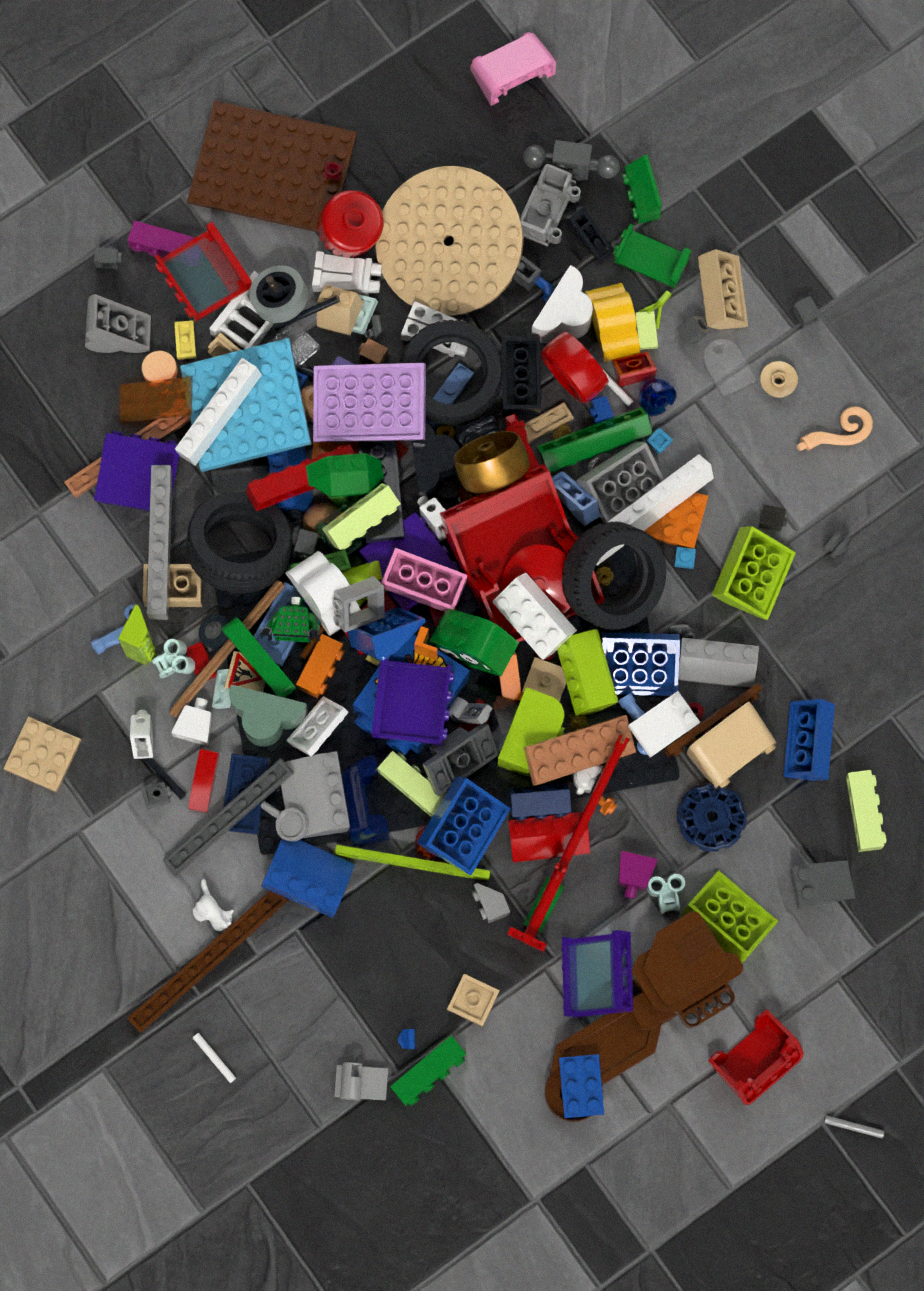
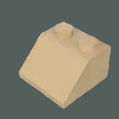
[317,285,364,335]

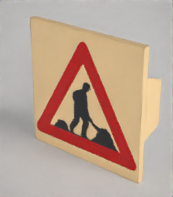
[224,651,265,692]

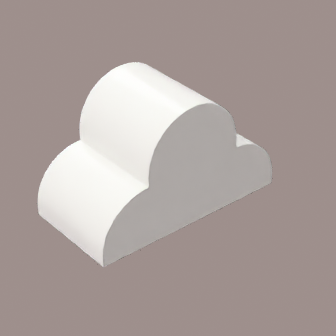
[531,265,593,343]
[286,551,361,636]

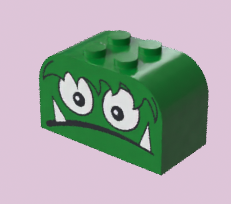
[428,609,519,677]

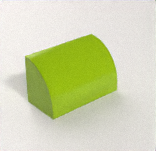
[341,560,383,585]

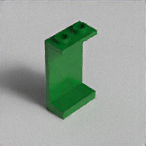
[613,224,691,288]

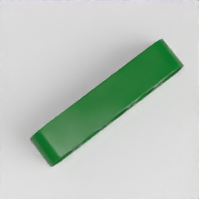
[221,617,296,698]

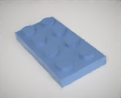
[254,582,312,667]

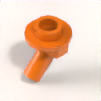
[598,796,617,816]

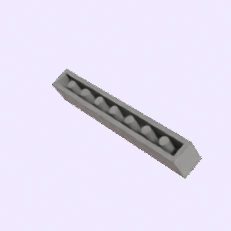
[147,465,173,620]

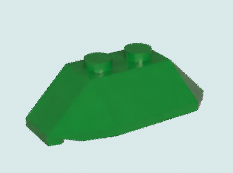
[306,453,384,497]

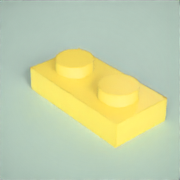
[175,320,196,360]

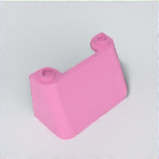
[470,32,556,106]

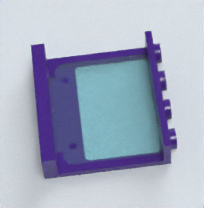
[561,930,633,1018]

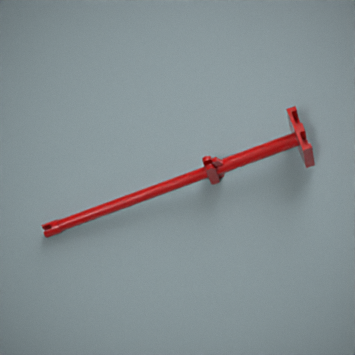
[508,734,630,953]

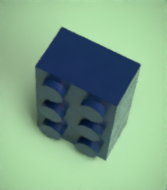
[508,783,571,820]

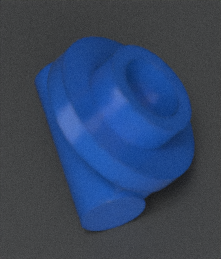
[398,1029,416,1049]

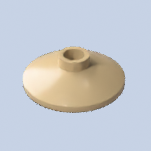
[760,361,798,398]

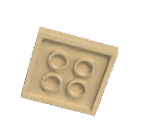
[3,717,82,793]

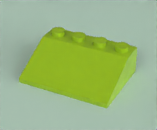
[712,526,796,620]
[679,870,778,963]

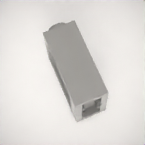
[333,576,385,632]

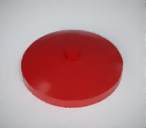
[502,544,570,614]

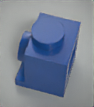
[589,396,614,424]

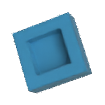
[646,428,673,455]
[674,547,696,569]

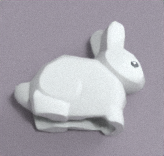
[573,765,603,795]

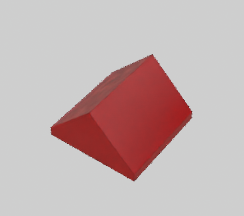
[612,351,657,387]

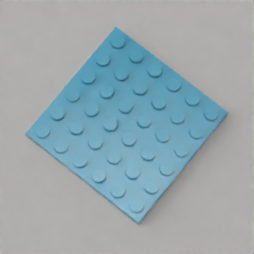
[180,338,311,472]

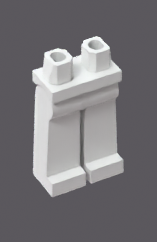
[312,251,382,297]
[401,301,468,357]

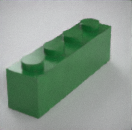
[390,1036,466,1107]

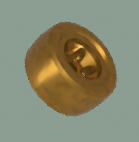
[454,431,530,493]

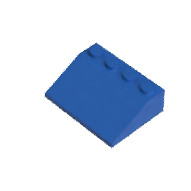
[348,607,426,660]
[602,632,680,696]
[417,776,511,875]
[261,838,355,918]

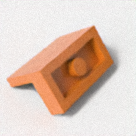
[414,626,438,661]

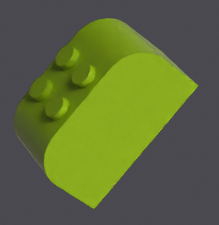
[497,687,565,777]

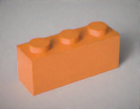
[296,634,345,699]

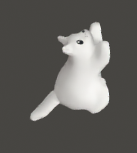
[193,879,234,933]

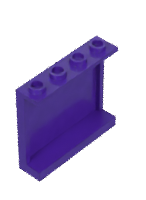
[94,431,180,511]
[359,512,461,612]
[371,658,454,745]

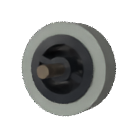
[249,265,308,323]

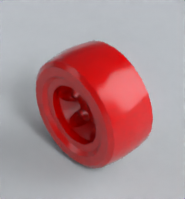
[541,331,609,404]

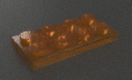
[119,377,192,422]

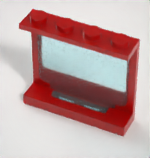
[154,222,252,322]

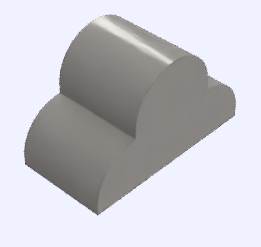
[85,294,151,353]

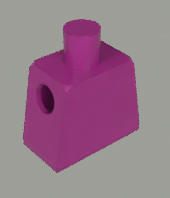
[618,851,658,899]

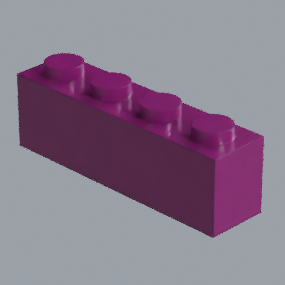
[127,220,204,267]

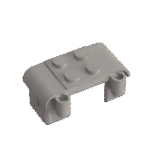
[520,164,581,247]

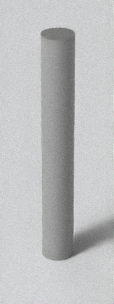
[824,1115,884,1138]

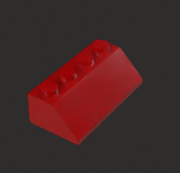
[508,812,590,863]

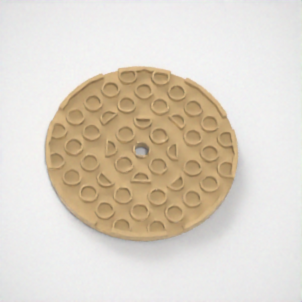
[376,166,523,316]

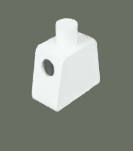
[417,496,446,542]
[172,698,212,746]
[130,710,153,759]

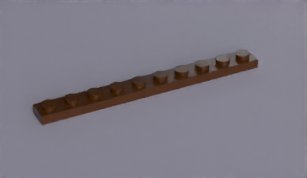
[127,891,288,1033]

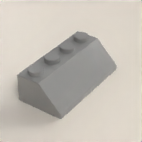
[678,638,759,688]

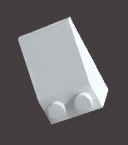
[628,691,700,757]

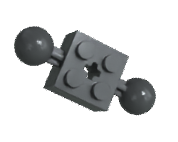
[523,140,620,181]

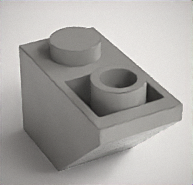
[472,883,510,923]

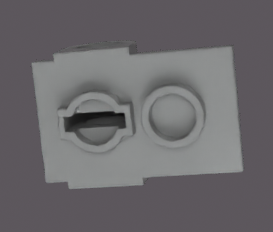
[334,1062,388,1101]

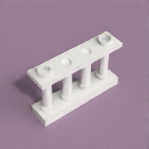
[209,271,275,349]

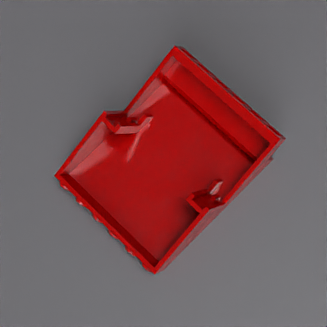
[439,465,605,642]

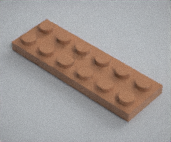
[523,715,636,785]

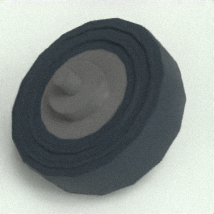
[199,614,230,649]

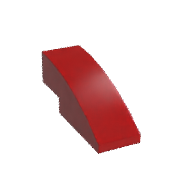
[188,749,220,813]

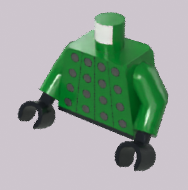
[261,597,320,643]

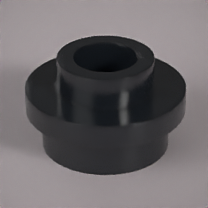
[285,509,303,528]

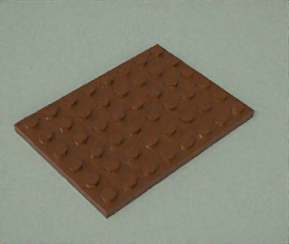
[187,100,357,233]

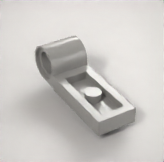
[448,697,493,724]

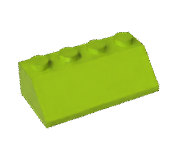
[118,604,156,666]
[557,629,618,716]

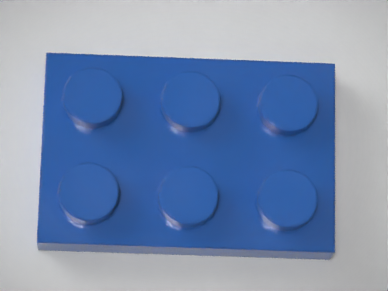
[559,1054,604,1118]

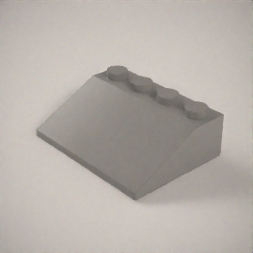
[576,441,664,522]
[281,751,350,838]

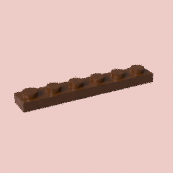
[664,683,762,758]

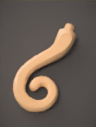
[796,406,873,451]

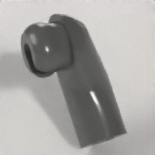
[364,315,383,341]
[670,624,696,639]

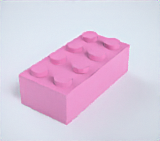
[381,548,468,612]

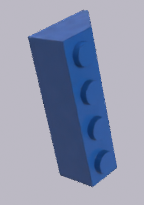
[268,446,314,514]
[784,699,835,781]

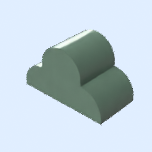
[229,685,308,747]

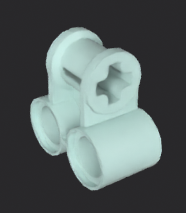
[152,639,195,678]
[647,874,685,914]

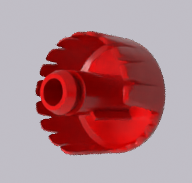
[317,190,384,258]

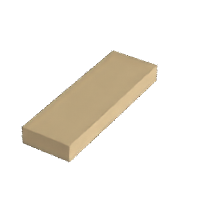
[525,402,574,444]

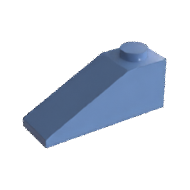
[552,471,600,526]

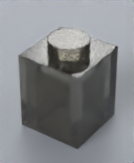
[758,504,788,532]

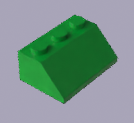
[622,154,662,224]

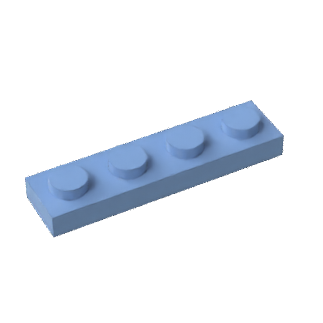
[425,363,474,430]

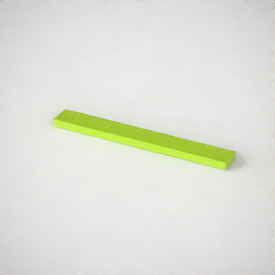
[335,845,490,881]

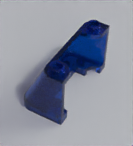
[341,756,390,845]

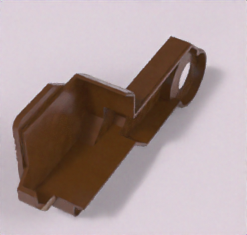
[545,912,743,1123]

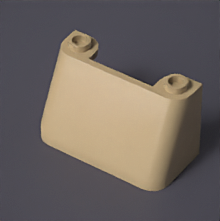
[687,702,776,789]

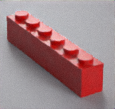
[246,444,355,512]

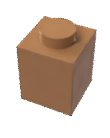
[358,338,388,364]

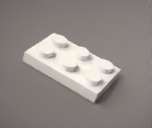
[287,696,348,757]

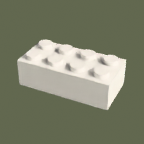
[492,573,577,660]

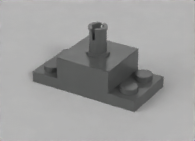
[423,722,499,797]

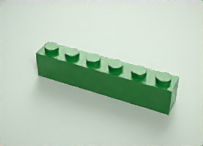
[537,407,652,472]

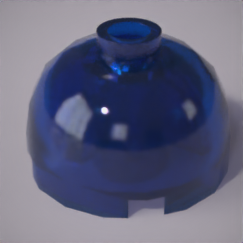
[638,378,677,416]

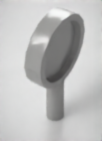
[261,801,309,841]

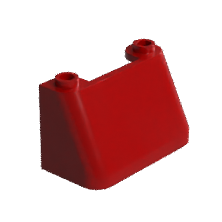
[708,1010,804,1105]

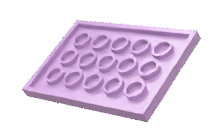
[313,363,426,442]

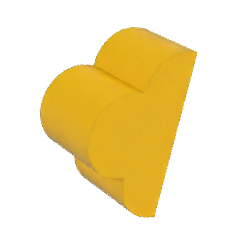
[585,283,640,362]

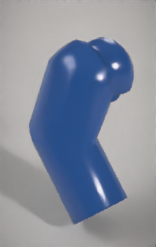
[535,277,554,303]

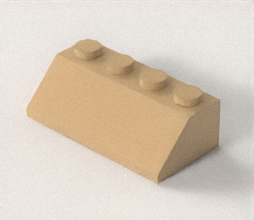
[698,249,748,330]

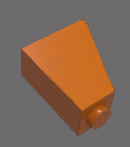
[499,651,522,703]

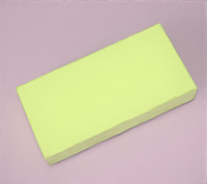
[635,311,658,350]

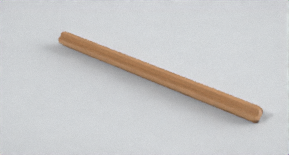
[169,580,285,718]

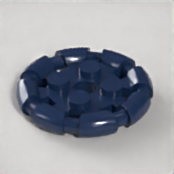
[677,783,747,852]

